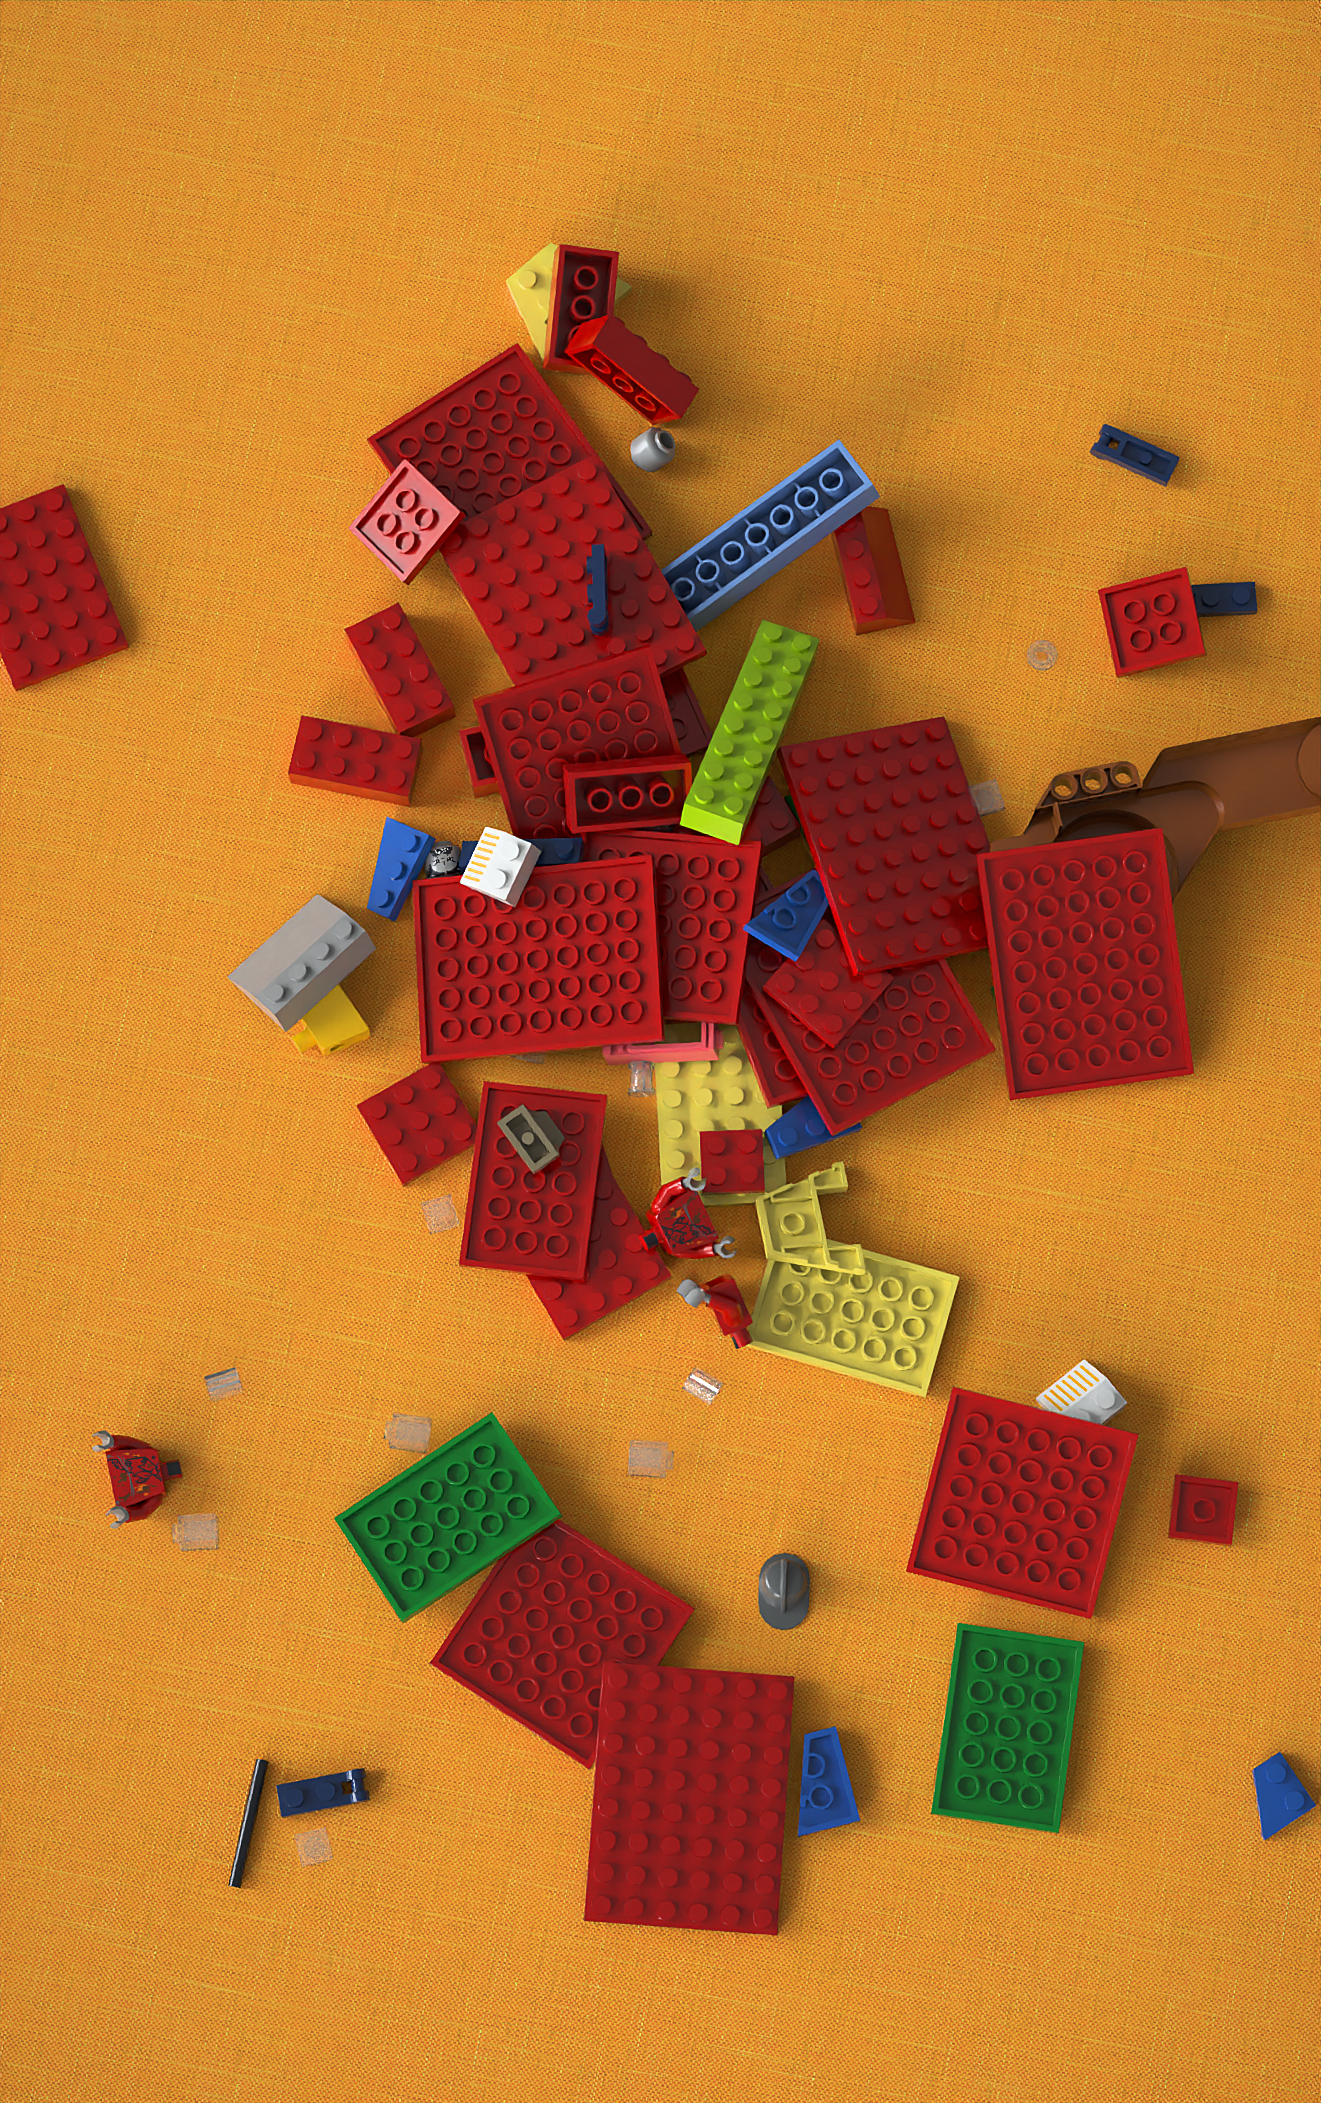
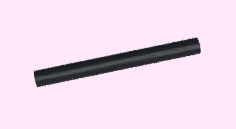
[228,1759,268,1888]

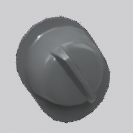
[758,1553,810,1630]

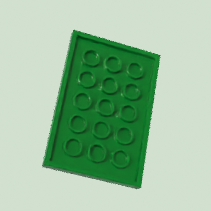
[334,1412,562,1624]
[931,1623,1084,1834]

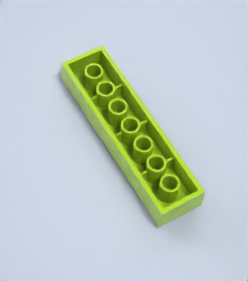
[680,619,820,845]

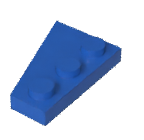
[367,817,436,922]
[743,869,829,962]
[764,1096,862,1160]
[798,1726,860,1837]

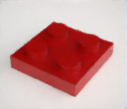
[700,1129,765,1195]
[1168,1474,1239,1547]

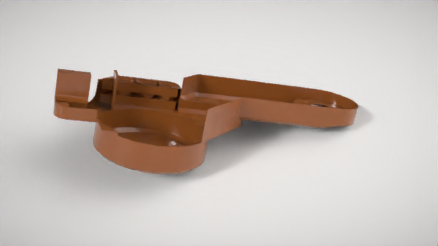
[990,716,1321,906]

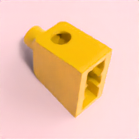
[292,984,371,1056]

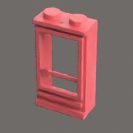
[603,1022,724,1065]

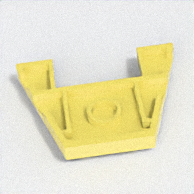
[506,242,632,362]
[756,1161,866,1275]

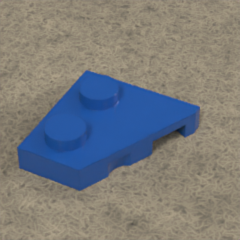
[1252,1752,1316,1840]

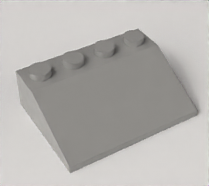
[227,894,377,1032]

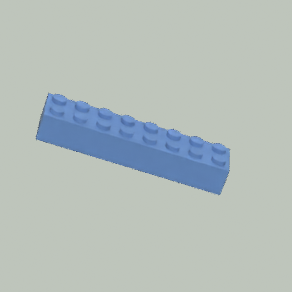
[661,440,880,632]

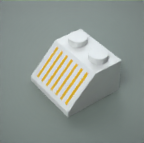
[460,827,541,907]
[1036,1359,1127,1425]

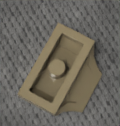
[497,1104,565,1174]

